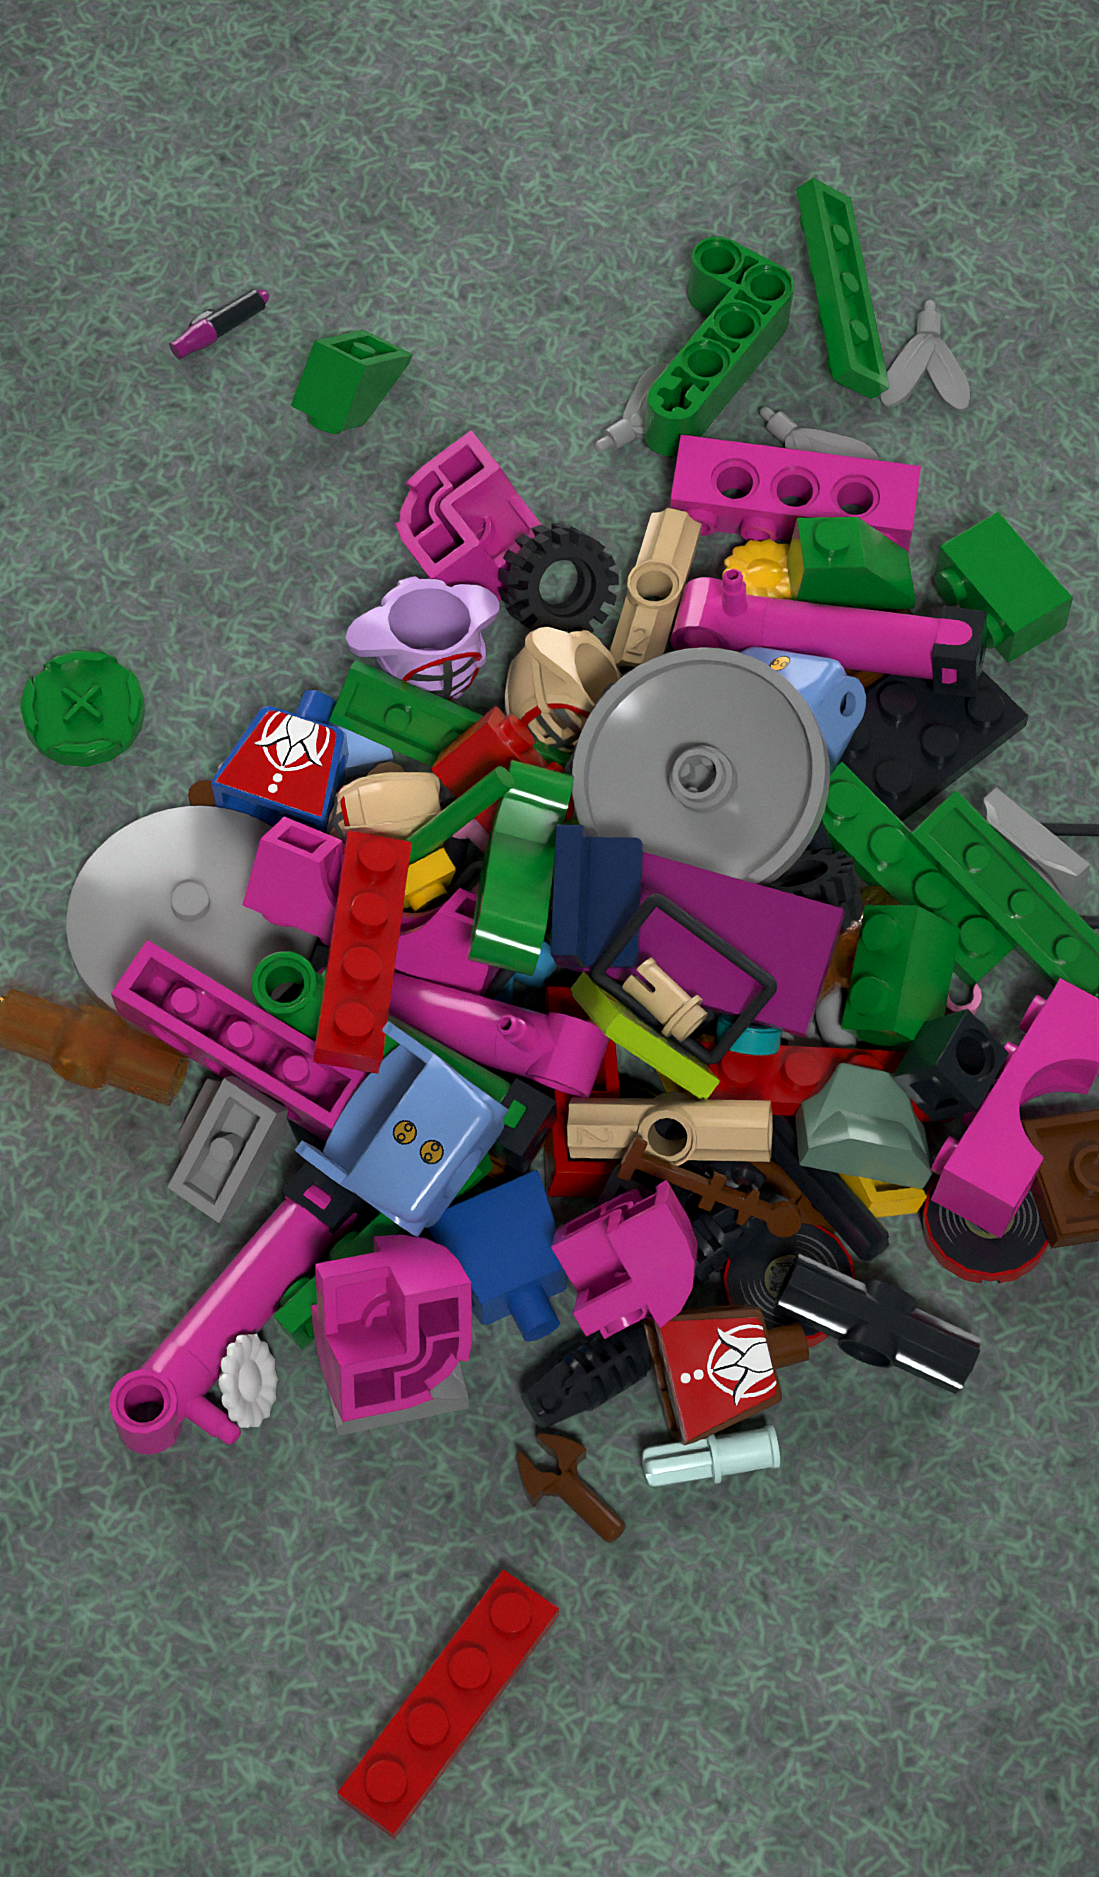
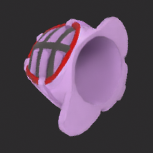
[345,576,500,701]

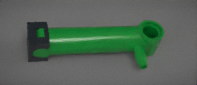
[252,951,558,1174]

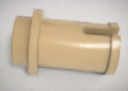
[622,957,708,1042]

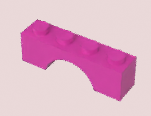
[242,817,501,997]
[931,978,1099,1239]

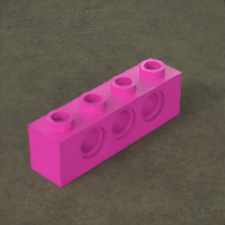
[670,435,921,554]
[111,940,369,1142]

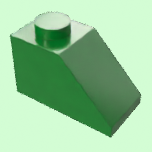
[291,330,413,434]
[787,517,916,610]

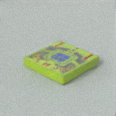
[570,971,720,1100]

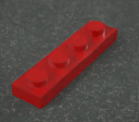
[312,830,412,1074]
[701,1042,955,1123]
[337,1569,559,1840]

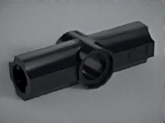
[773,1253,982,1394]

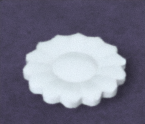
[219,1334,278,1428]

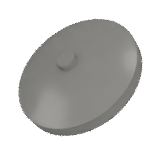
[572,647,830,886]
[66,806,321,1038]

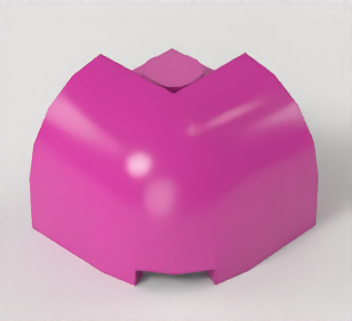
[395,430,541,601]
[551,1180,698,1339]
[311,1235,472,1422]

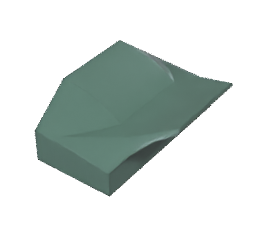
[795,1063,932,1189]

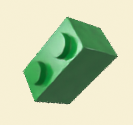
[934,511,1073,663]
[841,905,961,1051]

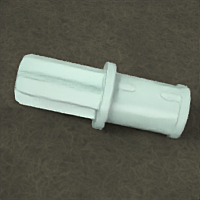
[642,1425,780,1487]

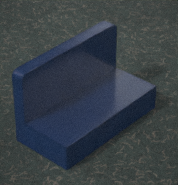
[551,825,644,969]

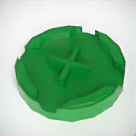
[20,650,146,767]

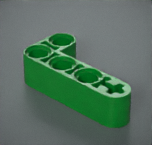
[644,237,794,456]
[467,760,574,976]

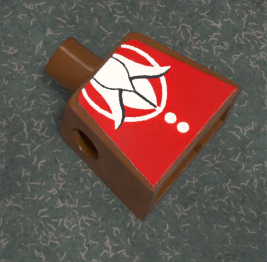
[641,1304,809,1446]

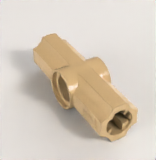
[610,508,702,675]
[567,1091,773,1166]

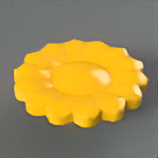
[722,539,792,600]

